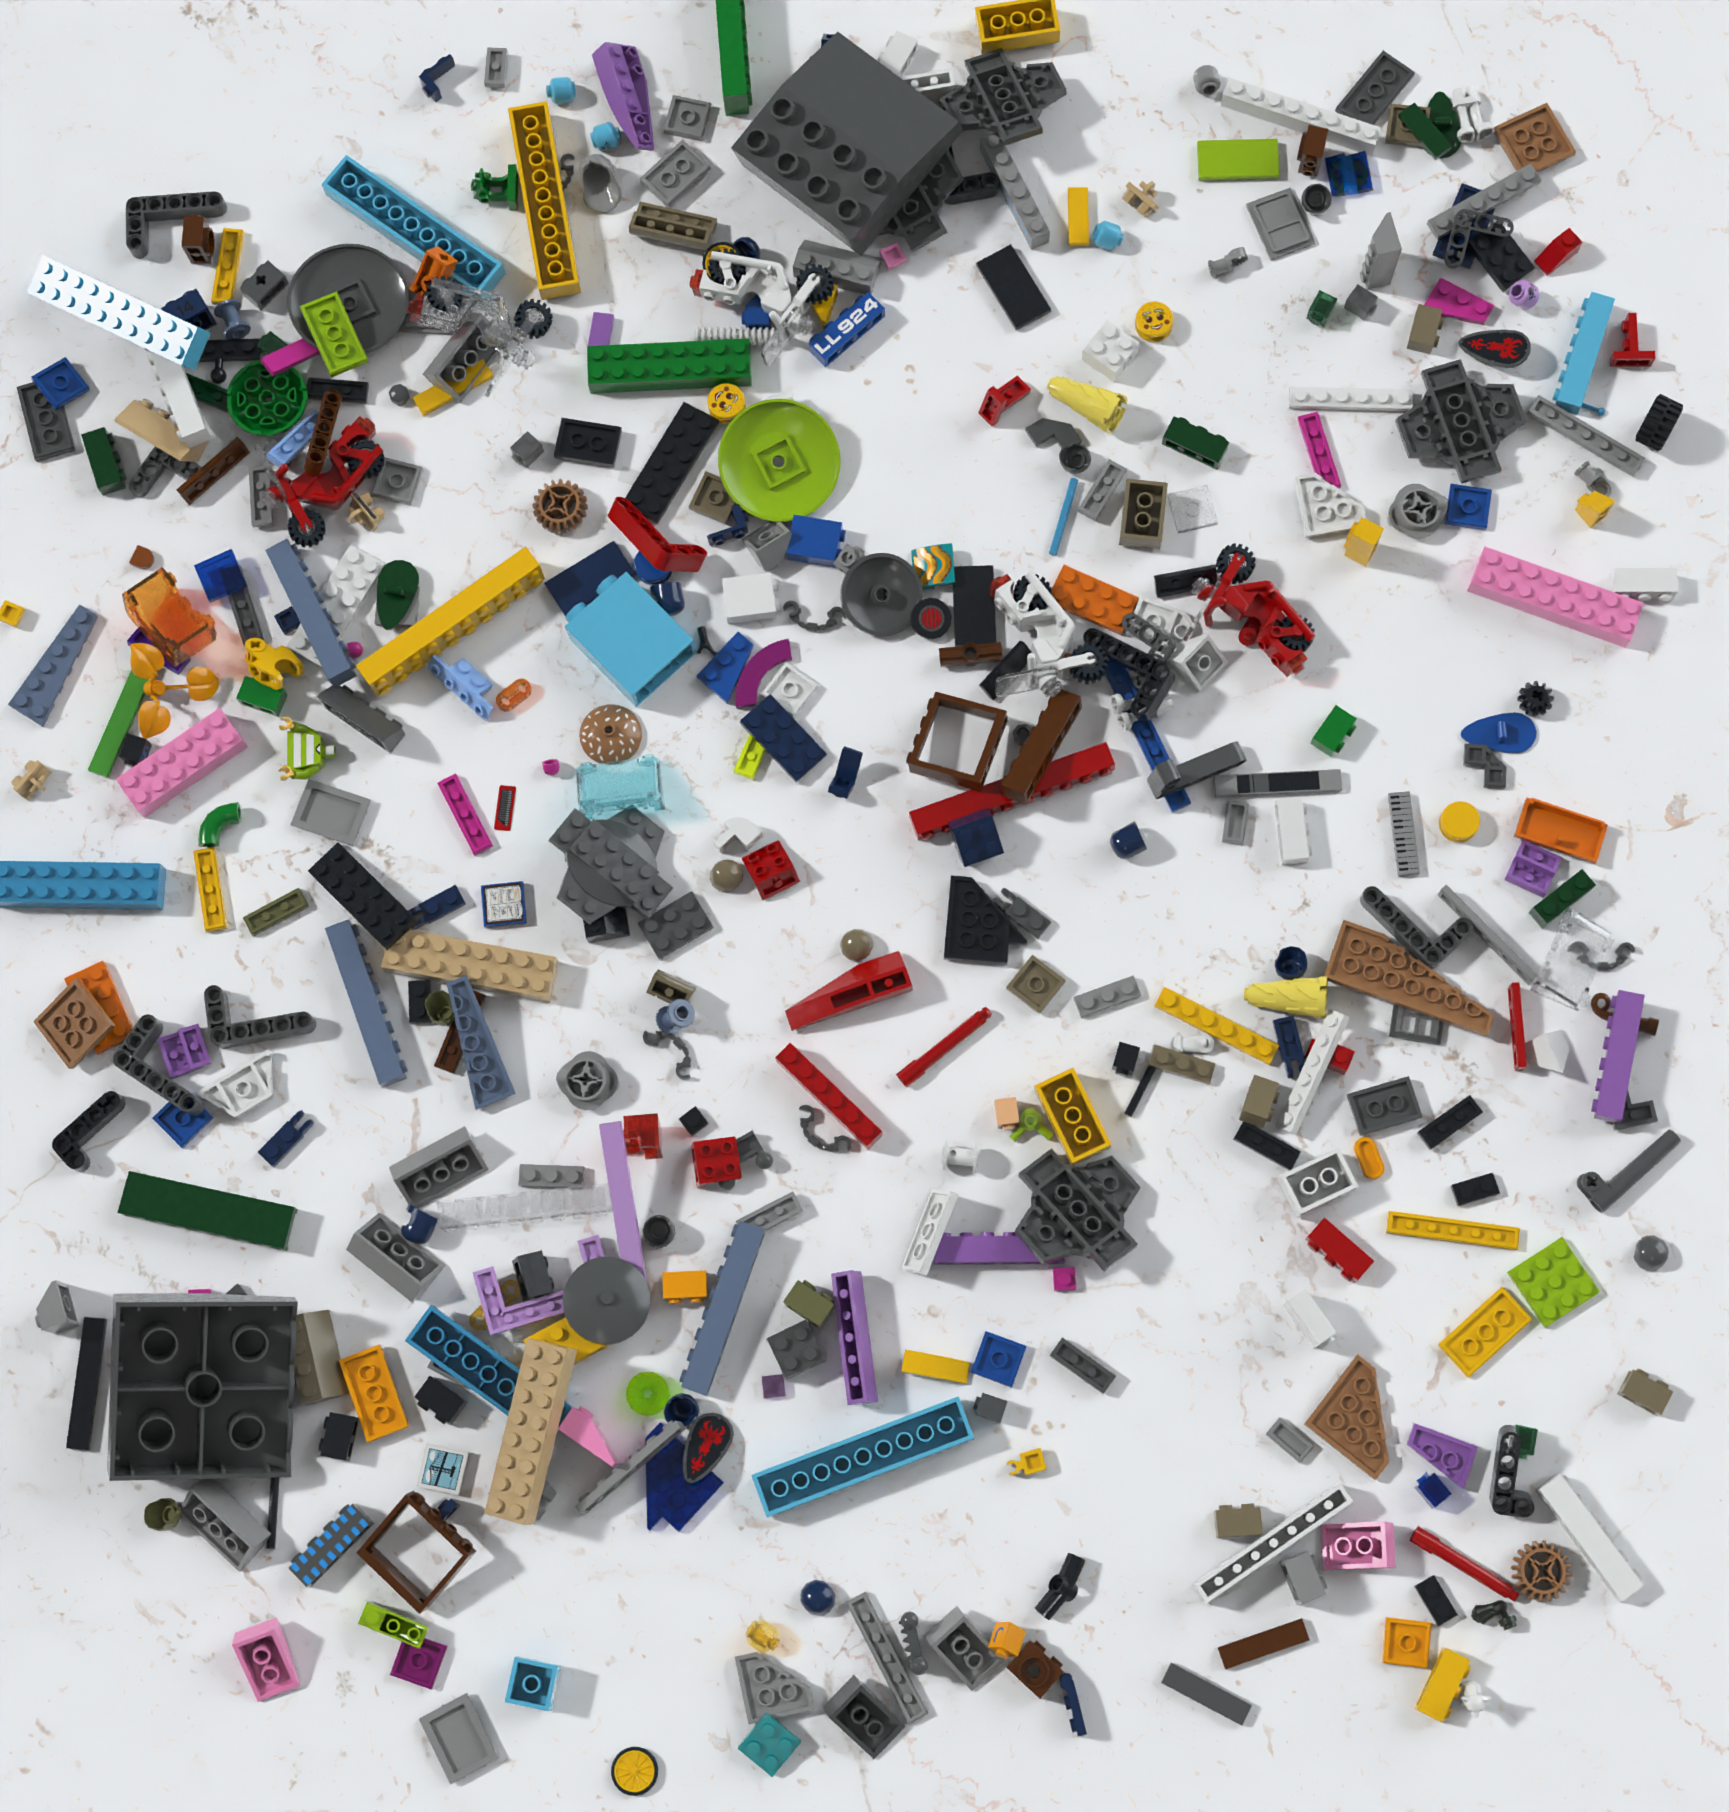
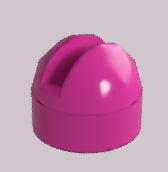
[347,642,363,659]
[542,759,560,776]

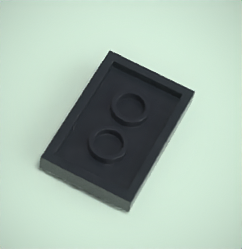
[1467,220,1535,292]
[554,418,622,468]

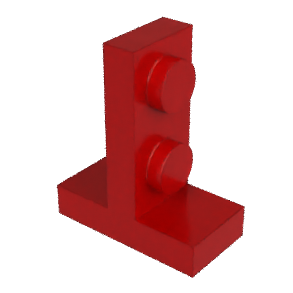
[1610,313,1656,367]
[978,375,1031,426]

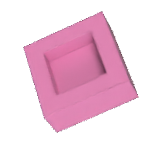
[879,242,907,270]

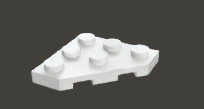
[1294,473,1366,538]

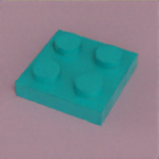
[738,1712,801,1777]

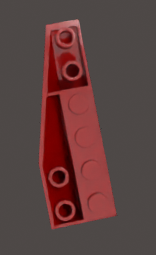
[785,951,913,1031]

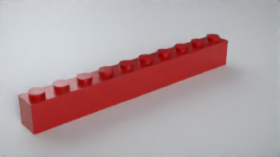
[909,742,1115,840]

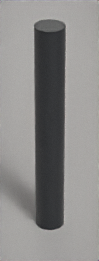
[1124,1066,1156,1118]

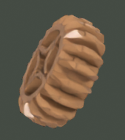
[532,479,588,534]
[1510,1540,1572,1602]

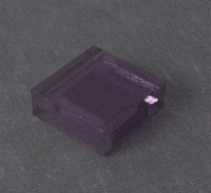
[761,1374,786,1399]

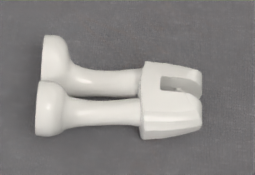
[1452,85,1495,143]
[1111,689,1174,731]

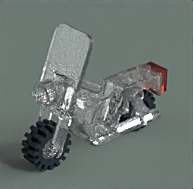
[407,276,553,398]

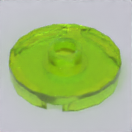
[626,1372,670,1416]

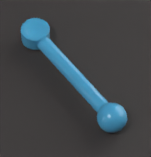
[1581,403,1605,416]

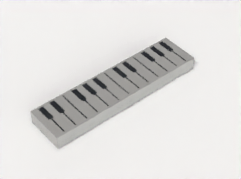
[1388,791,1420,876]

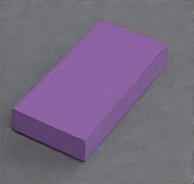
[588,312,614,346]

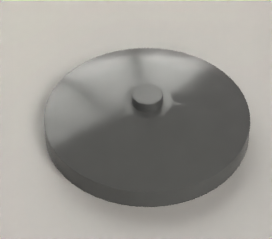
[840,553,923,636]
[563,1257,650,1345]

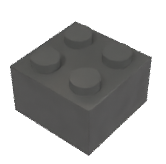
[766,1320,826,1380]

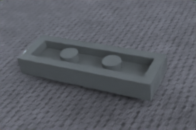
[1049,1337,1116,1394]

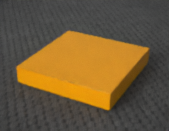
[1382,1617,1431,1668]

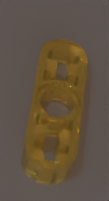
[469,1280,521,1331]

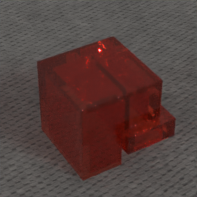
[623,1113,663,1160]

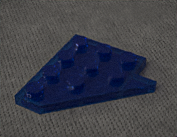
[645,1422,724,1532]

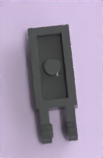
[993,888,1051,939]

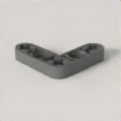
[1444,209,1514,269]
[129,446,202,497]
[1122,613,1176,689]

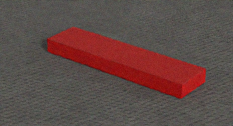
[1507,982,1527,1071]

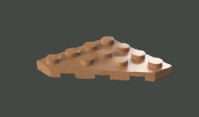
[1304,1354,1389,1480]

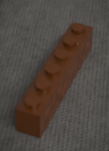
[1001,688,1082,805]

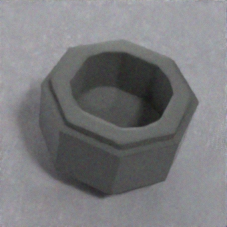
[389,384,410,406]
[1013,724,1032,746]

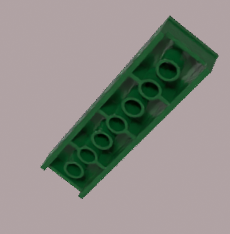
[117,1171,298,1251]

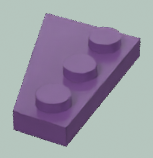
[1406,1423,1478,1489]

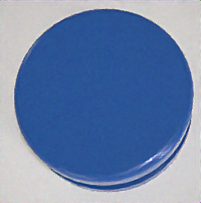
[634,551,672,586]

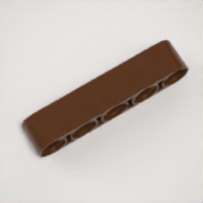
[304,389,342,476]

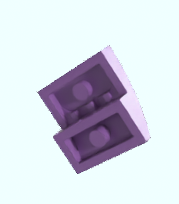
[1504,840,1562,898]
[157,1024,211,1079]

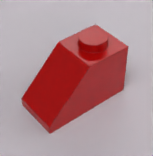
[1534,228,1583,276]
[1304,1039,1355,1075]

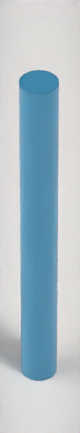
[1049,478,1079,556]

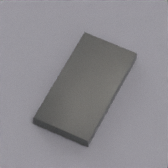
[1335,50,1415,125]
[17,382,76,462]

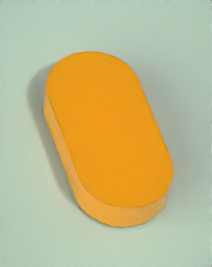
[1353,1137,1384,1180]

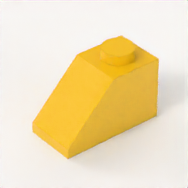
[810,279,838,329]
[1575,491,1615,528]

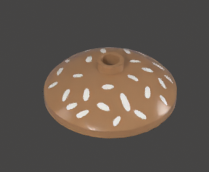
[579,704,642,765]

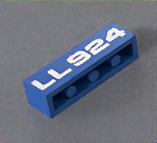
[808,292,885,368]

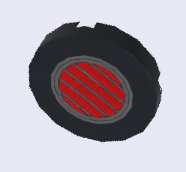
[910,598,952,639]

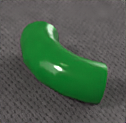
[198,802,241,847]

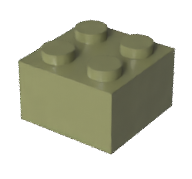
[783,1280,835,1330]

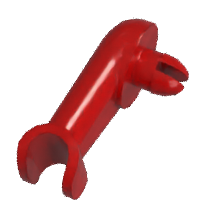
[1238,617,1261,646]

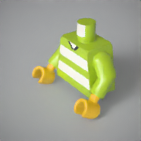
[278,716,336,781]

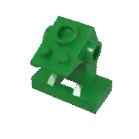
[471,164,519,210]

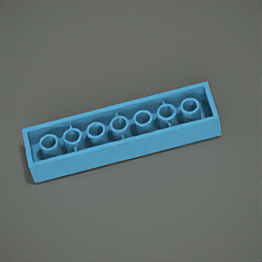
[0,861,166,910]
[405,1305,575,1432]

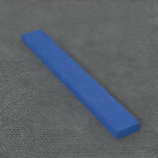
[1105,660,1191,812]

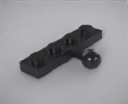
[199,338,261,384]

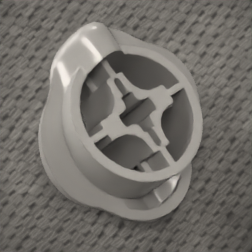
[1387,484,1448,539]
[556,1051,619,1110]

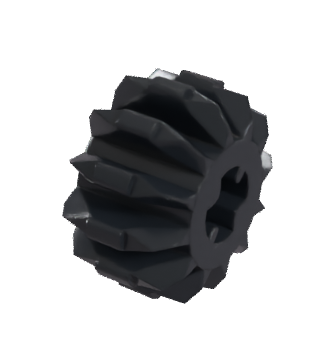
[1517,681,1554,717]

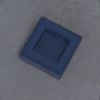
[274,606,301,635]

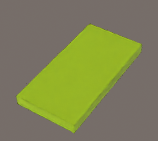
[1197,139,1279,181]
[299,291,369,378]

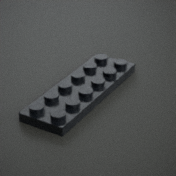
[625,402,719,524]
[308,842,418,951]

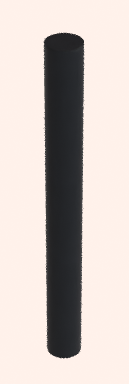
[266,1477,280,1549]

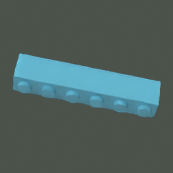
[1552,291,1615,415]

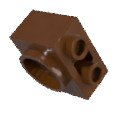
[1297,125,1328,176]
[181,214,215,264]
[1006,1640,1064,1699]

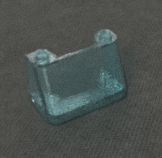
[576,754,665,819]

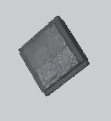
[1389,1004,1444,1045]

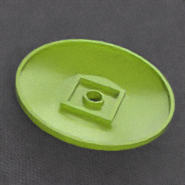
[718,399,841,522]

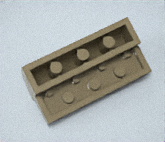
[629,202,717,251]

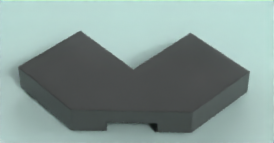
[1025,418,1082,449]
[1463,744,1507,789]

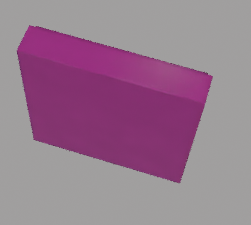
[390,1638,448,1690]

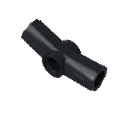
[1035,1553,1085,1620]

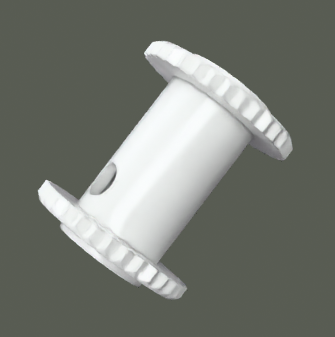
[941,1140,979,1173]

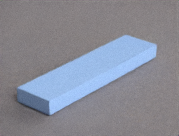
[266,409,319,467]

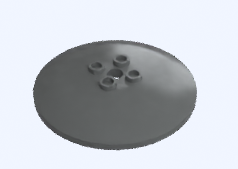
[287,244,409,354]

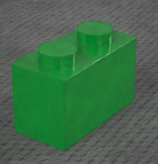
[236,676,288,717]
[1310,705,1357,757]

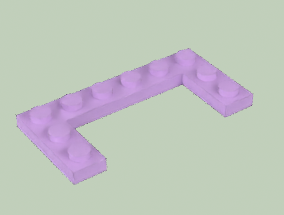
[472,1235,605,1336]

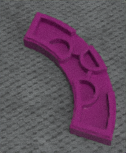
[736,638,792,709]

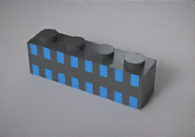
[288,1504,374,1587]

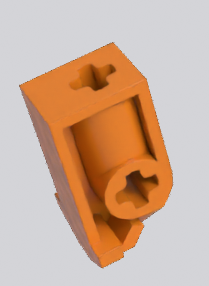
[409,246,458,296]

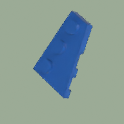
[697,632,754,704]

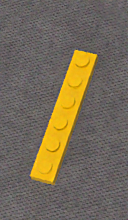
[1154,987,1279,1065]

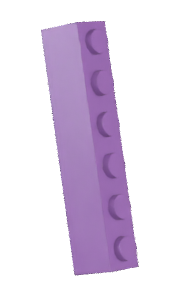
[1591,990,1645,1124]
[934,1232,1065,1265]
[831,1270,878,1405]

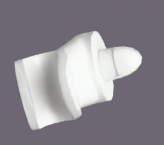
[1170,1034,1214,1054]

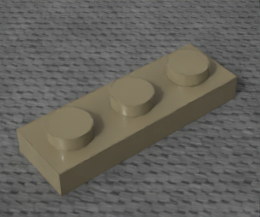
[1147,1044,1216,1085]

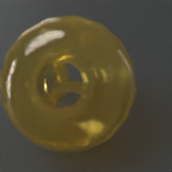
[745,1619,780,1653]

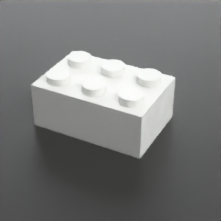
[1277,1147,1358,1217]

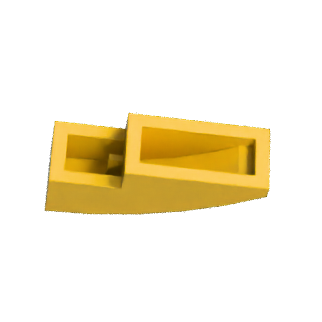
[901,1349,970,1384]

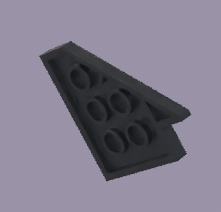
[944,875,1027,965]

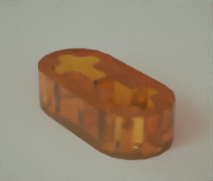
[496,678,532,712]

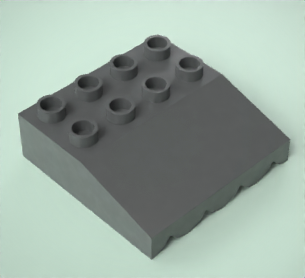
[731,32,963,256]
[107,1293,298,1481]

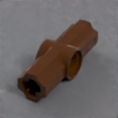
[939,642,1003,667]

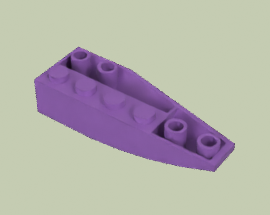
[592,42,654,151]

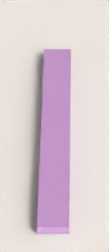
[599,1121,648,1284]

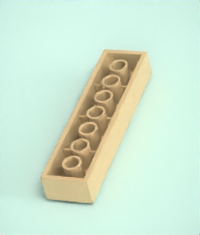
[381,930,559,1003]
[484,1338,577,1525]

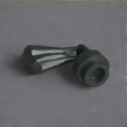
[1471,1600,1517,1631]

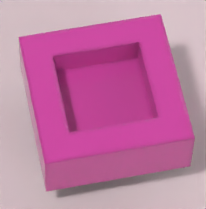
[1053,1267,1076,1291]

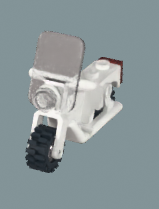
[690,248,834,367]
[989,571,1108,697]

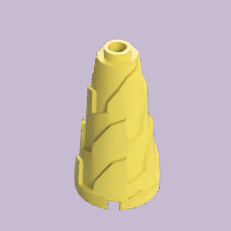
[1047,376,1128,434]
[1244,976,1328,1019]

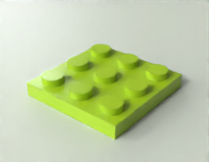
[1507,1237,1600,1328]

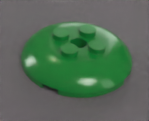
[227,360,308,436]

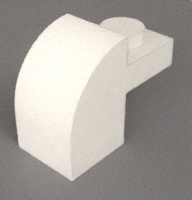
[714,817,763,853]

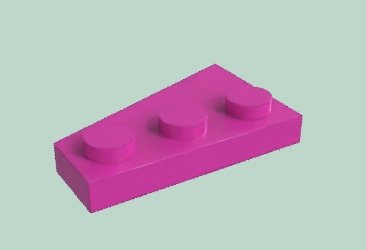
[1424,277,1494,325]

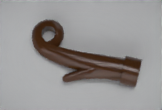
[1591,993,1659,1036]

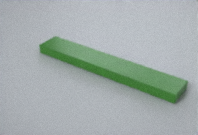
[88,669,148,778]

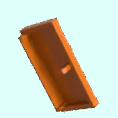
[1513,797,1608,864]

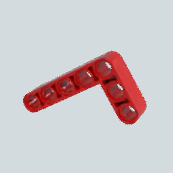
[608,497,707,572]

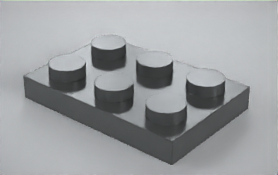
[637,891,714,960]
[1346,1076,1423,1136]

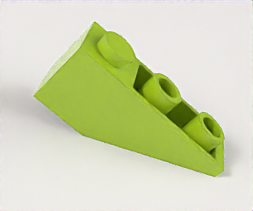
[358,1601,429,1649]

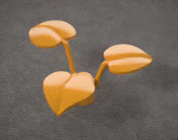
[130,643,220,739]

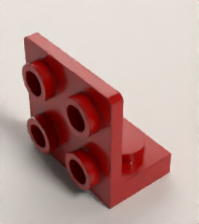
[742,840,800,900]
[691,1136,742,1188]

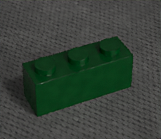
[1162,416,1229,470]
[81,427,127,496]
[1529,869,1596,929]

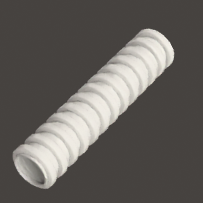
[694,327,776,346]

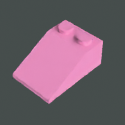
[558,1406,619,1468]
[1321,1521,1396,1570]
[232,1617,300,1702]

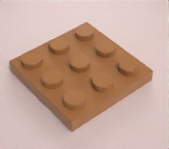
[1494,103,1576,173]
[33,979,115,1069]

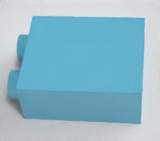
[565,572,697,707]

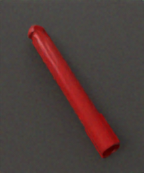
[896,1007,992,1088]
[1409,1526,1520,1602]

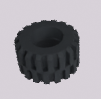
[1635,394,1683,451]

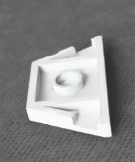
[197,1049,273,1119]

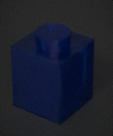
[1414,1472,1452,1509]

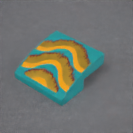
[911,543,955,590]

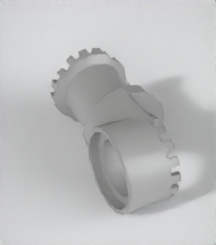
[1208,247,1248,278]
[1574,461,1612,497]

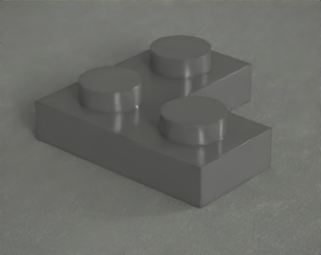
[1612,1091,1658,1130]

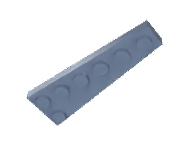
[8,604,98,727]
[447,975,516,1110]

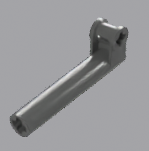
[1577,1129,1681,1213]

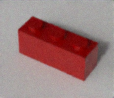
[1305,1217,1374,1283]

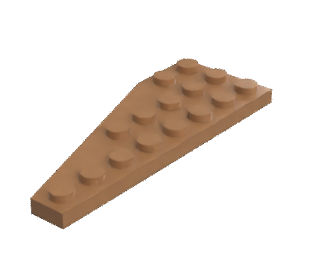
[1324,920,1494,1037]

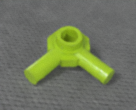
[1009,1108,1053,1142]

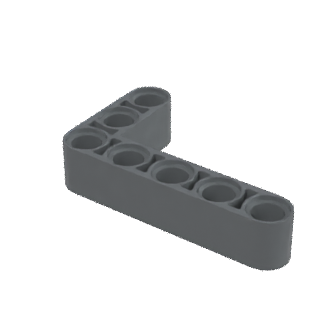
[126,191,227,259]
[1147,741,1247,799]
[1360,886,1473,969]
[204,985,316,1049]
[113,1014,204,1116]

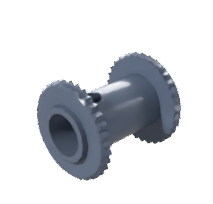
[214,299,251,340]
[656,999,695,1035]

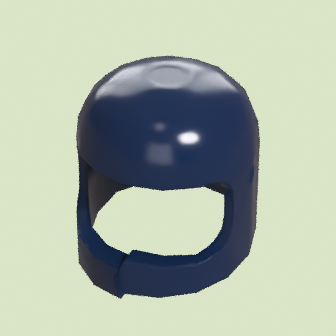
[650,582,685,616]
[1110,821,1147,859]
[401,1204,438,1244]

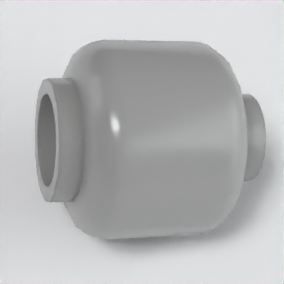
[1193,65,1221,96]

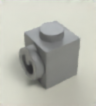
[833,544,865,574]

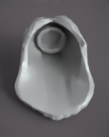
[579,154,621,213]

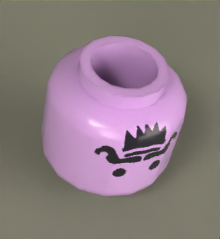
[1509,280,1540,309]

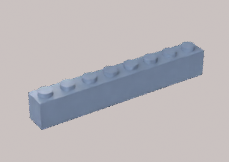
[265,538,357,688]
[325,919,408,1087]
[679,1221,766,1396]

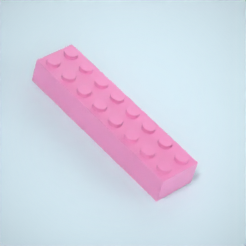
[1467,546,1644,648]

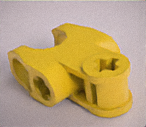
[245,638,304,690]

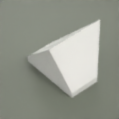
[1525,1030,1570,1073]

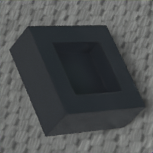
[679,1106,709,1137]

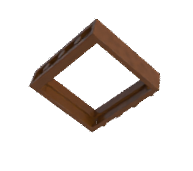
[906,691,1008,792]
[357,1491,477,1614]

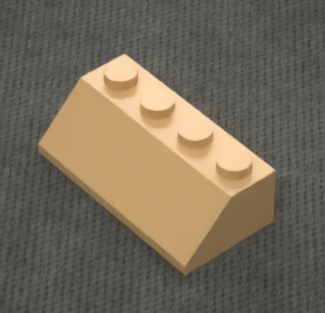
[114,399,209,462]

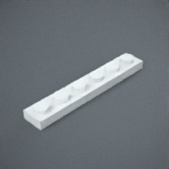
[1289,386,1413,412]
[1276,1009,1350,1135]

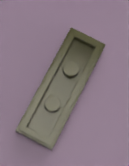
[243,887,309,937]

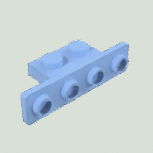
[428,655,493,721]

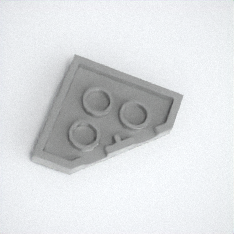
[735,1652,815,1724]

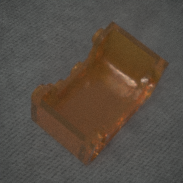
[122,567,217,667]

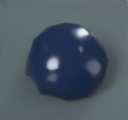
[733,237,761,259]
[1275,946,1308,980]
[664,1393,700,1427]
[800,1580,835,1616]

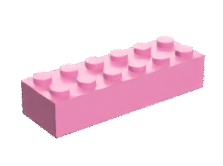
[116,708,248,818]

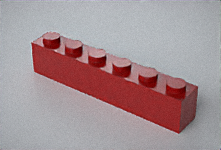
[775,1043,883,1150]

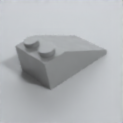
[924,1606,1005,1691]

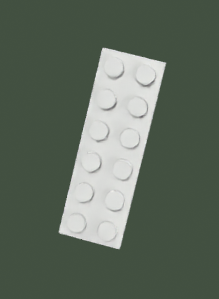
[286,545,386,669]

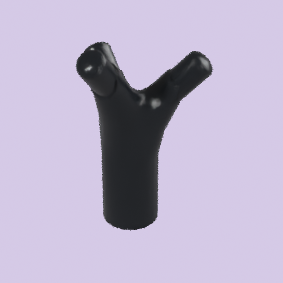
[697,626,717,656]

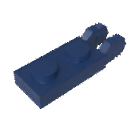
[408,885,466,930]
[1272,1015,1304,1079]
[258,1110,314,1167]
[1059,1672,1087,1736]

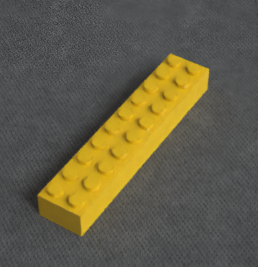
[508,101,581,300]
[356,546,545,697]

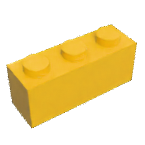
[1343,517,1384,567]
[1414,1647,1471,1723]

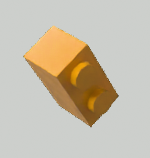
[662,1270,708,1304]

